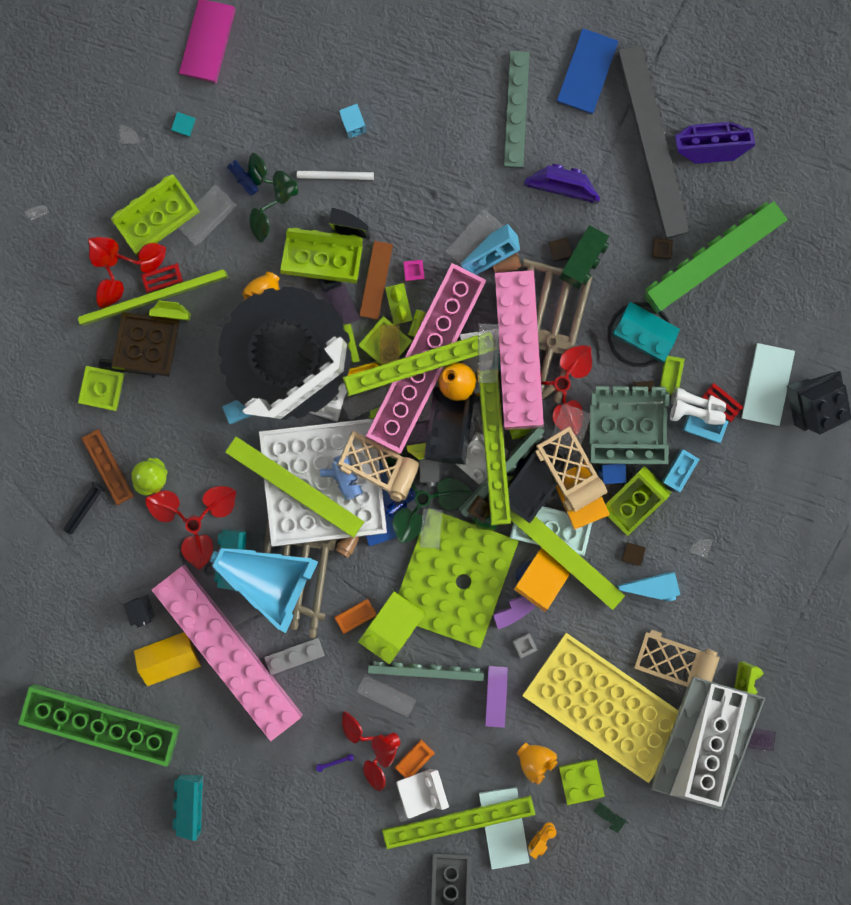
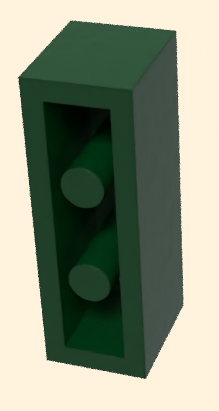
[559,225,610,290]

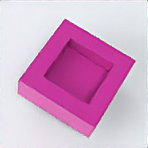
[404,260,425,281]

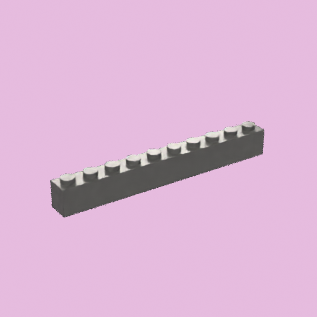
[617,45,691,239]

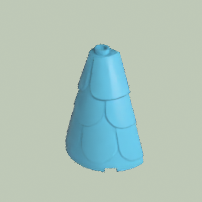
[209,548,318,633]

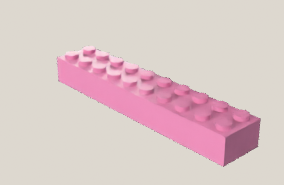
[365,263,486,454]
[152,565,303,741]

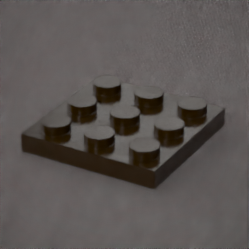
[112,312,180,377]

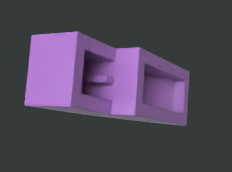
[493,596,536,630]
[485,666,508,728]

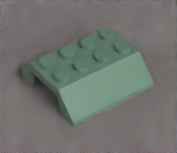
[589,386,669,464]

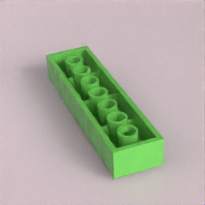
[643,201,788,314]
[19,684,181,767]

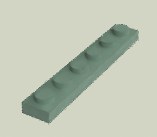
[504,51,530,168]
[459,428,545,517]
[368,660,484,681]

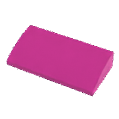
[179,0,236,84]

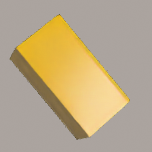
[134,632,201,686]

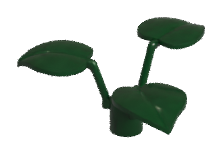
[248,153,298,243]
[387,454,472,543]

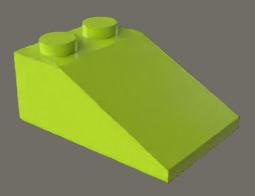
[605,466,672,536]
[358,591,425,664]

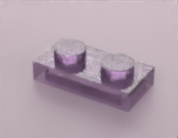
[327,284,360,325]
[747,729,776,751]

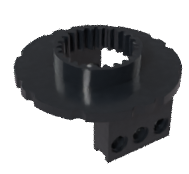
[218,287,352,420]

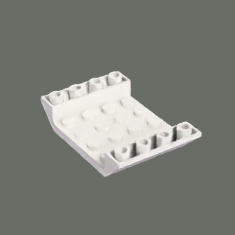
[242,337,347,419]

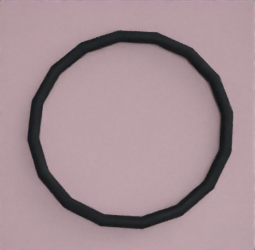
[607,302,670,367]

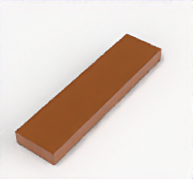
[359,240,393,320]
[81,429,135,505]

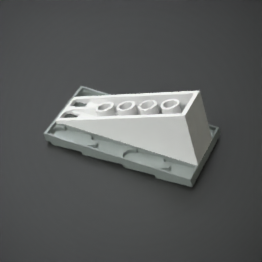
[650,677,766,810]

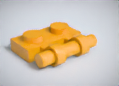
[528,822,556,859]

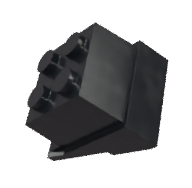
[787,371,851,435]

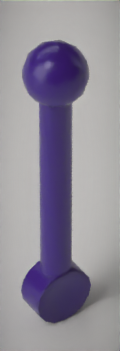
[316,754,354,772]

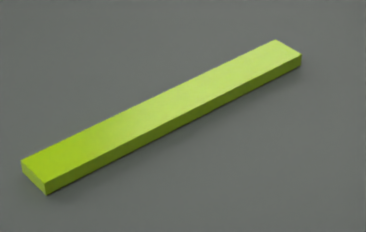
[78,269,228,326]
[342,331,496,396]
[478,369,511,525]
[225,437,365,538]
[510,511,625,610]
[382,795,536,849]

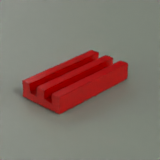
[141,263,184,294]
[701,383,743,422]

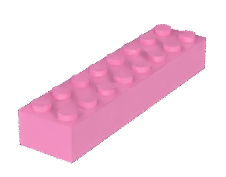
[495,270,544,430]

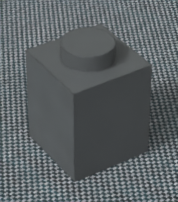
[420,459,439,486]

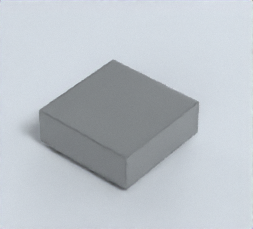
[512,633,537,658]

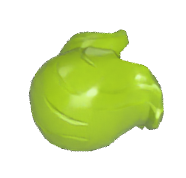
[131,458,168,496]

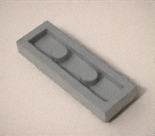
[264,637,325,675]

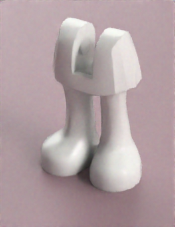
[670,387,726,425]

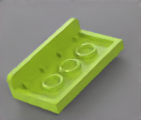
[111,174,200,256]
[280,228,363,284]

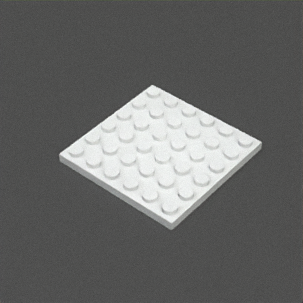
[259,419,387,547]

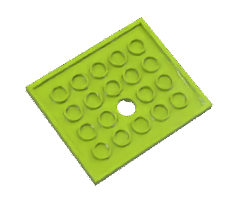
[398,508,519,649]

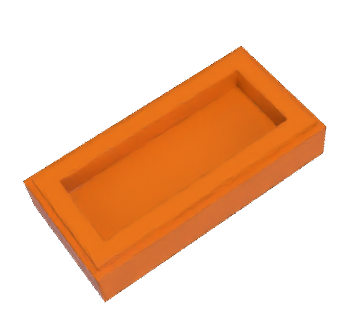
[334,599,377,634]
[395,740,435,778]

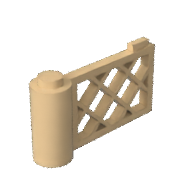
[535,426,607,513]
[337,431,420,502]
[635,629,720,687]

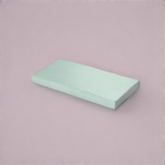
[741,343,795,426]
[510,506,592,556]
[479,786,530,869]

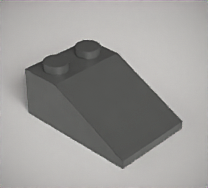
[430,854,471,905]

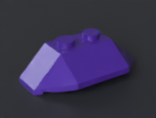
[675,122,755,164]
[523,164,600,204]

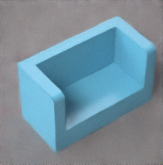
[339,104,367,139]
[682,415,728,443]
[661,449,700,492]

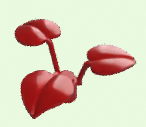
[88,237,166,309]
[540,345,592,435]
[145,486,236,570]
[342,711,400,792]

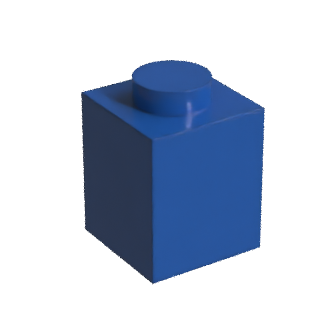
[597,464,627,484]

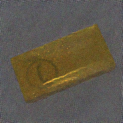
[380,325,400,364]

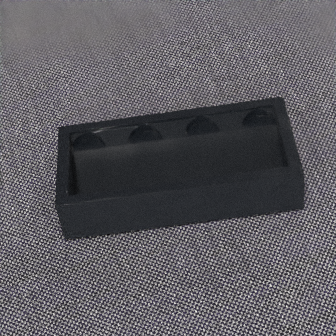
[329,208,371,240]
[424,388,475,464]
[508,438,574,523]

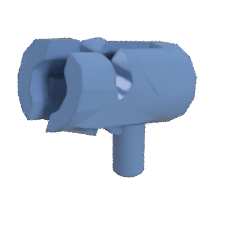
[320,456,363,500]

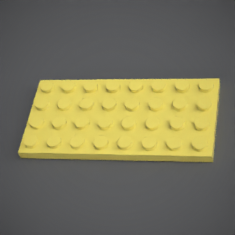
[522,633,679,783]

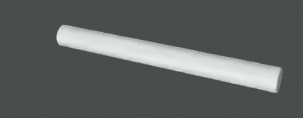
[297,171,374,180]

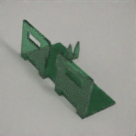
[593,802,628,833]

